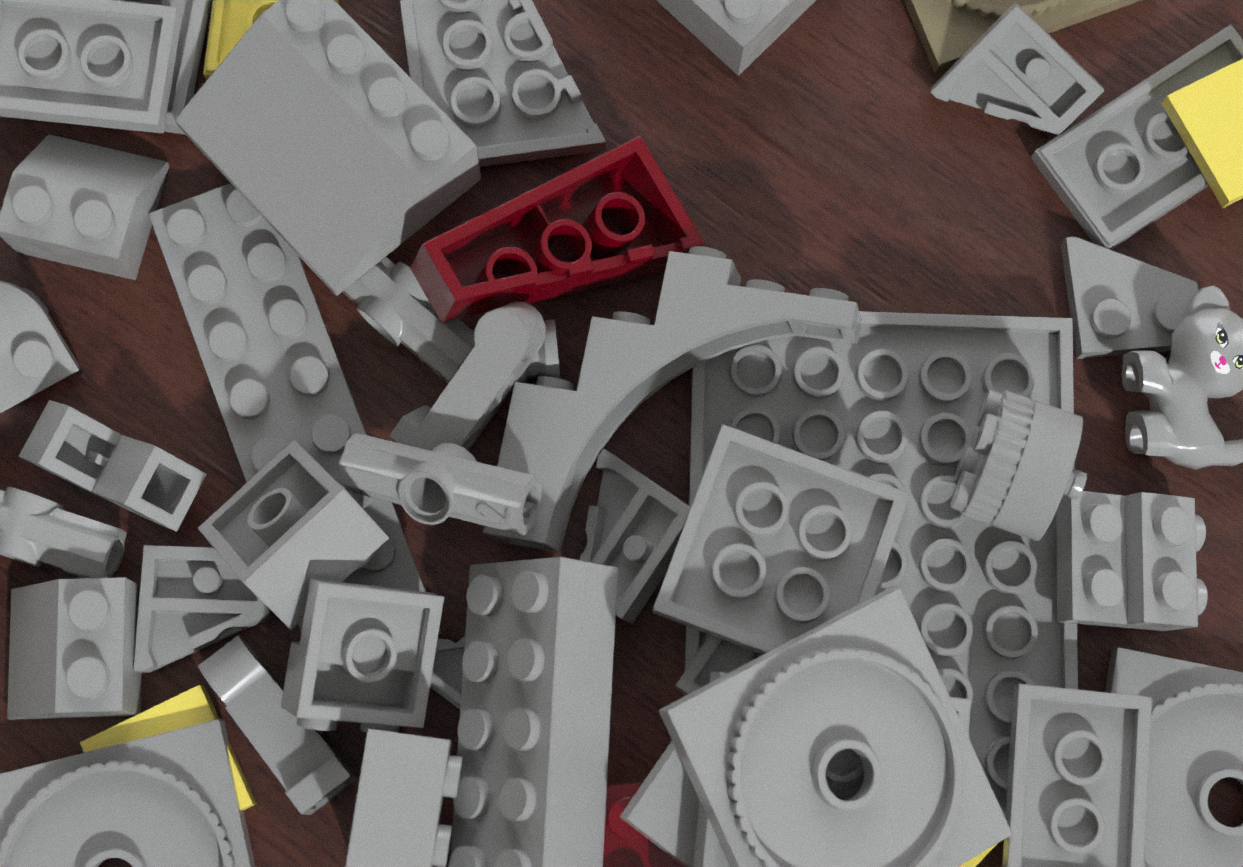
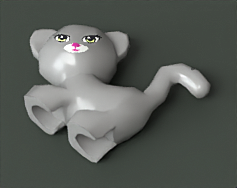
[1122,286,1243,470]

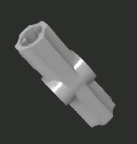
[342,257,475,384]
[338,433,542,536]
[0,487,127,578]

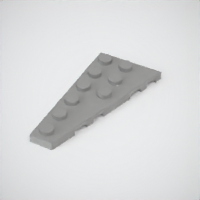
[400,0,606,167]

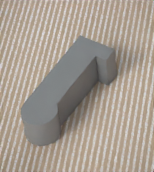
[390,301,546,452]
[198,635,358,815]

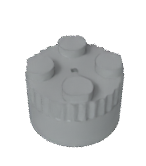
[951,390,1087,541]

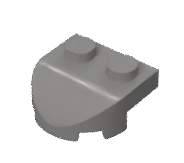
[0,281,81,413]

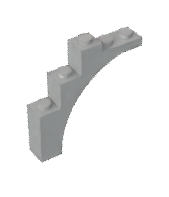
[483,246,862,554]

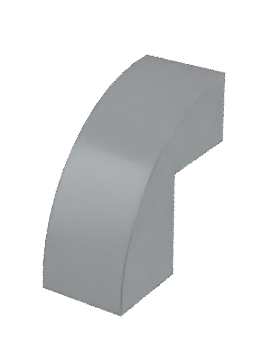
[19,400,207,532]

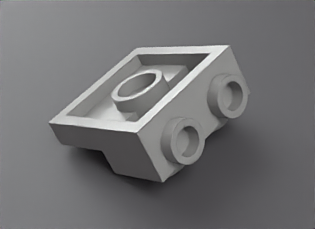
[1056,491,1208,631]
[281,579,444,733]

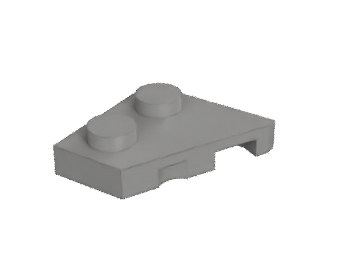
[930,2,1104,135]
[1060,237,1198,359]
[580,448,691,624]
[133,545,273,673]

